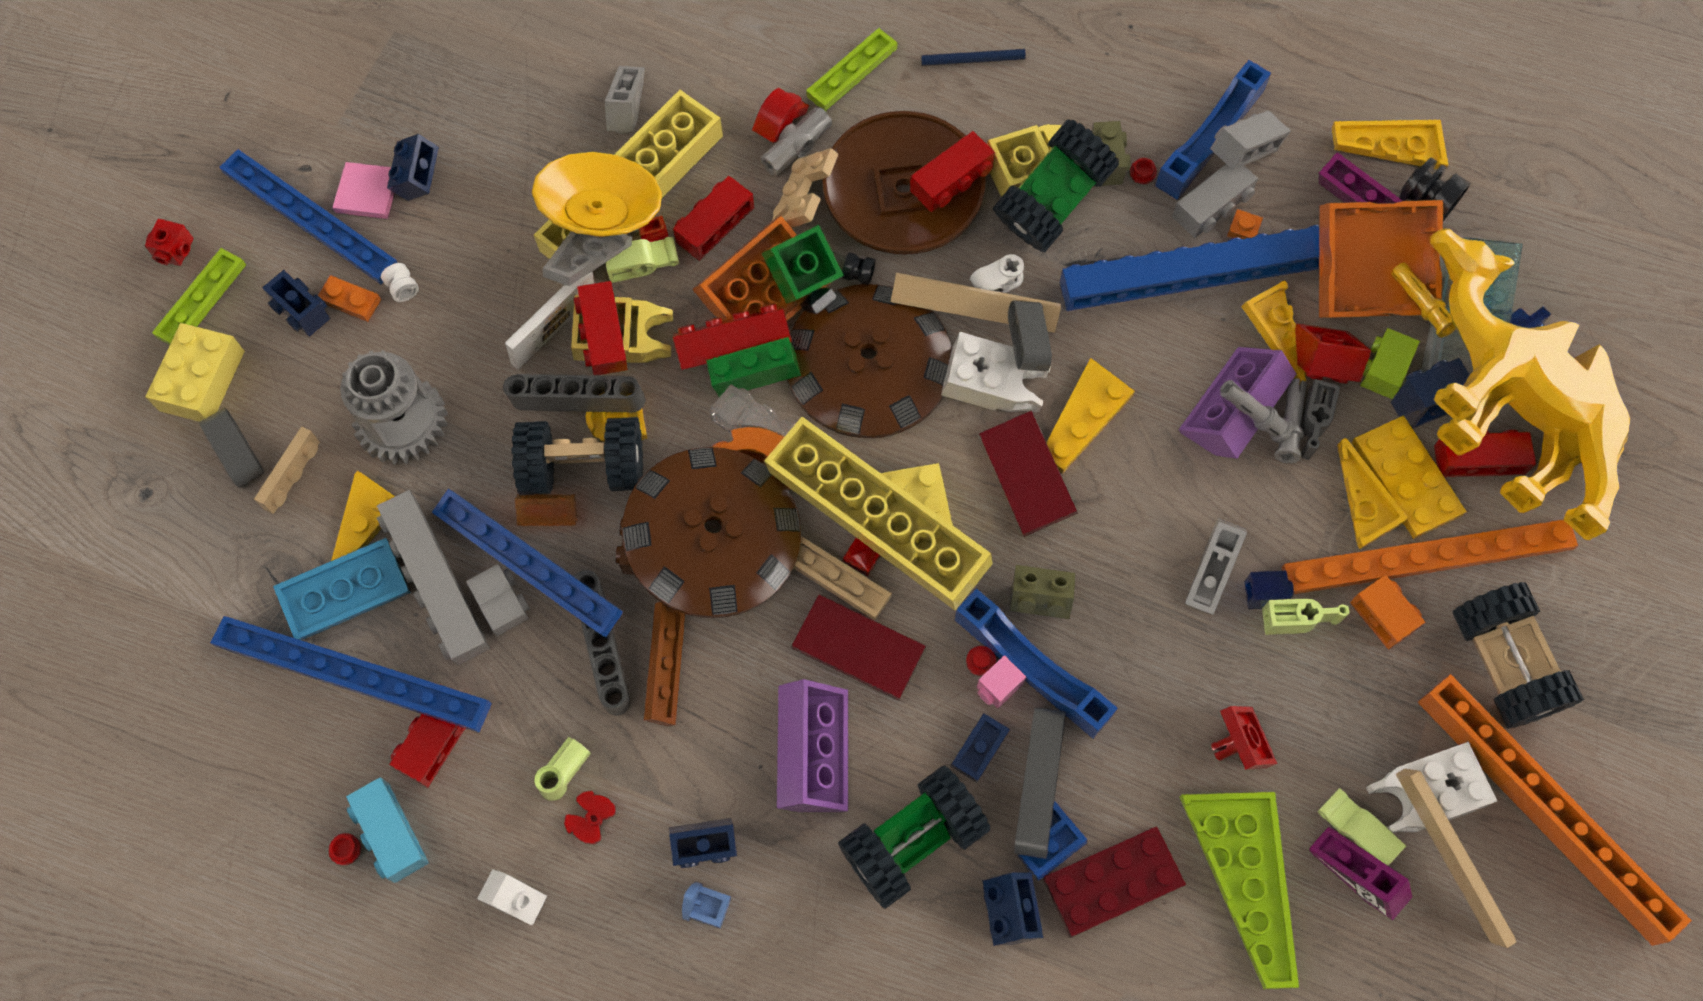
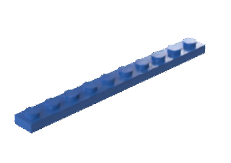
[210,616,492,733]

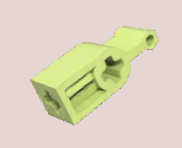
[605,237,679,283]
[1262,599,1350,635]
[1317,788,1406,866]

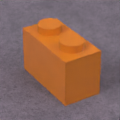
[1350,575,1425,650]

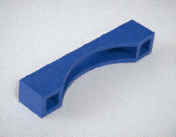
[1155,60,1271,200]
[954,588,1118,739]

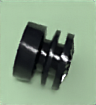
[1399,157,1471,221]

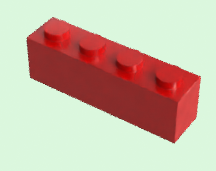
[673,303,792,370]

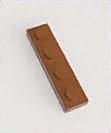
[644,602,685,726]

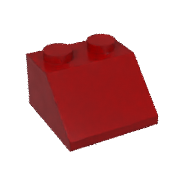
[1295,323,1372,384]

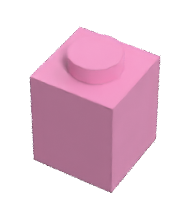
[977,655,1026,708]

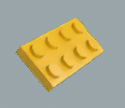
[1352,415,1467,539]

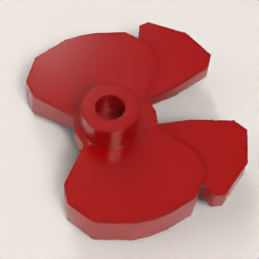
[564,791,616,845]

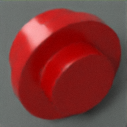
[1129,158,1157,184]
[966,646,996,676]
[328,833,361,866]

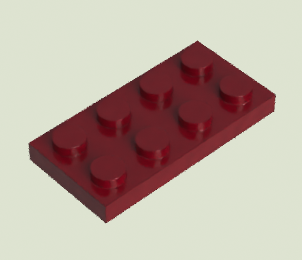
[1042,826,1186,938]

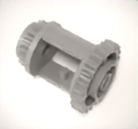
[340,350,448,465]

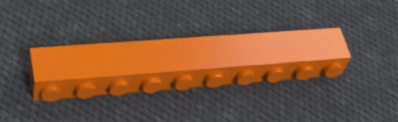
[1417,674,1692,946]

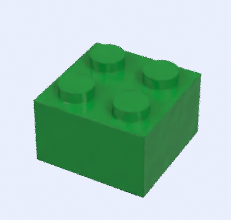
[761,225,844,304]

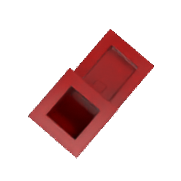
[752,88,809,143]

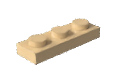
[254,426,320,514]

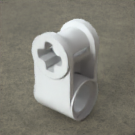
[970,254,1024,293]

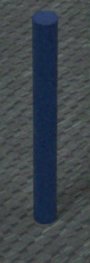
[921,49,1026,66]

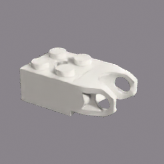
[941,332,1051,412]
[1366,742,1497,833]

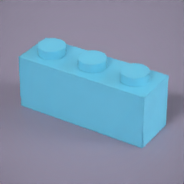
[346,777,429,883]

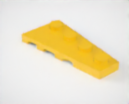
[1331,120,1448,170]
[1046,357,1135,474]

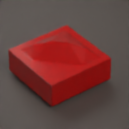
[638,216,669,242]
[842,538,881,576]

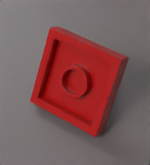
[1211,706,1278,770]

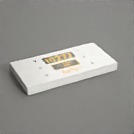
[505,272,594,370]

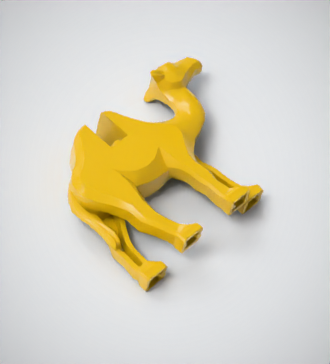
[1430,228,1630,540]

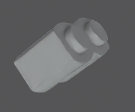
[466,564,530,636]

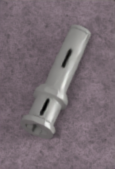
[1274,379,1307,463]
[1220,380,1293,443]

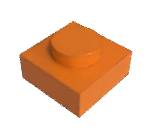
[1227,209,1263,239]

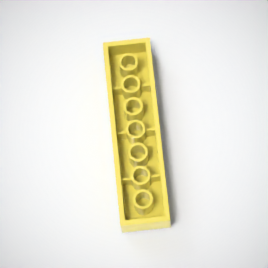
[534,90,723,259]
[764,417,993,610]

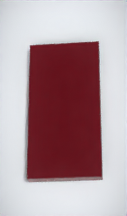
[979,410,1078,537]
[791,595,926,701]

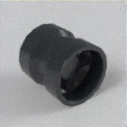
[842,252,876,285]

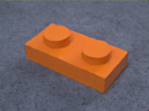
[318,275,381,322]

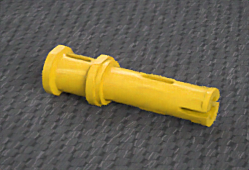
[1391,263,1456,338]

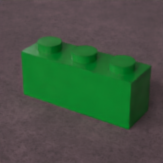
[706,337,801,398]

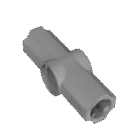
[760,107,832,176]

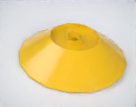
[531,152,662,237]

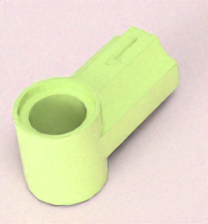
[534,737,591,801]

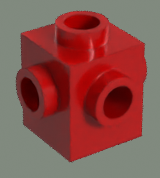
[144,218,194,266]

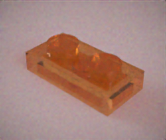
[515,494,577,526]

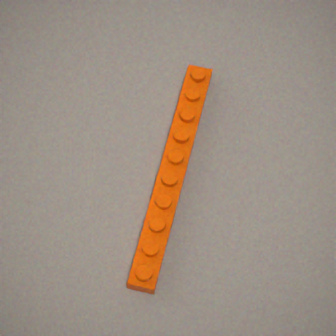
[1281,520,1578,595]

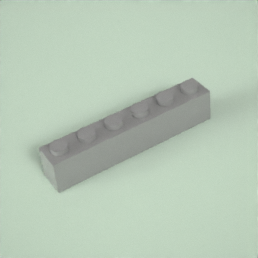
[377,490,490,666]

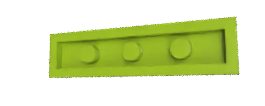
[806,28,898,111]
[152,248,246,345]

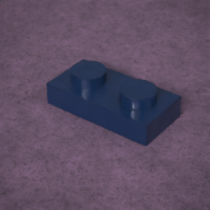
[951,713,1010,783]

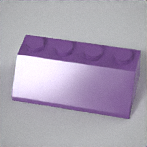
[1179,347,1296,459]
[777,679,848,812]

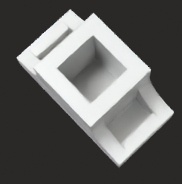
[477,869,547,926]

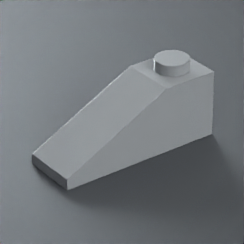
[605,66,645,134]
[1185,518,1247,615]

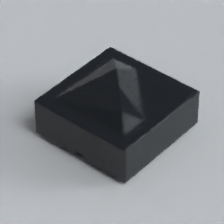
[799,288,837,314]

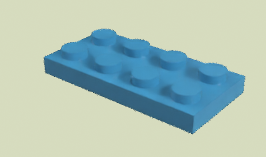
[273,538,411,640]

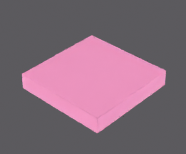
[332,162,395,219]

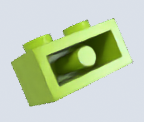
[1360,328,1420,399]

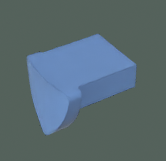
[682,882,731,929]

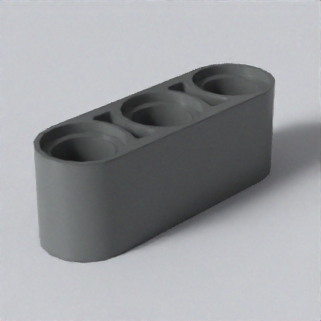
[1008,300,1052,371]
[199,408,265,488]

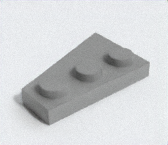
[543,231,632,286]

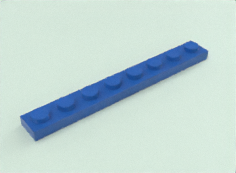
[219,149,398,285]
[432,488,623,637]

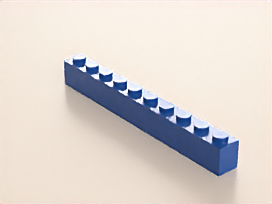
[1059,225,1319,311]

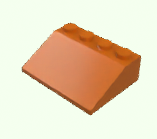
[692,216,830,321]

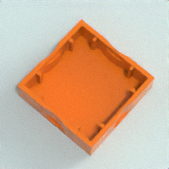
[1319,200,1443,318]

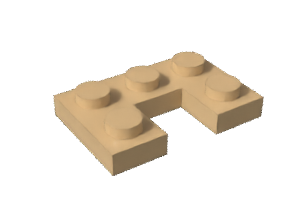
[772,148,838,228]

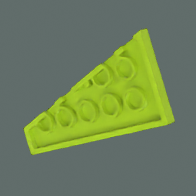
[1179,792,1299,989]

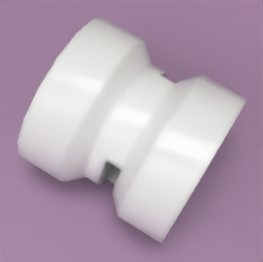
[381,263,419,302]

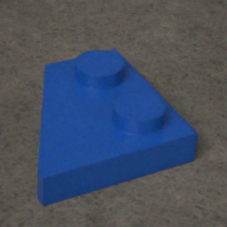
[1018,801,1087,881]

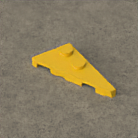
[1241,280,1306,385]
[1337,437,1408,549]
[331,470,395,561]

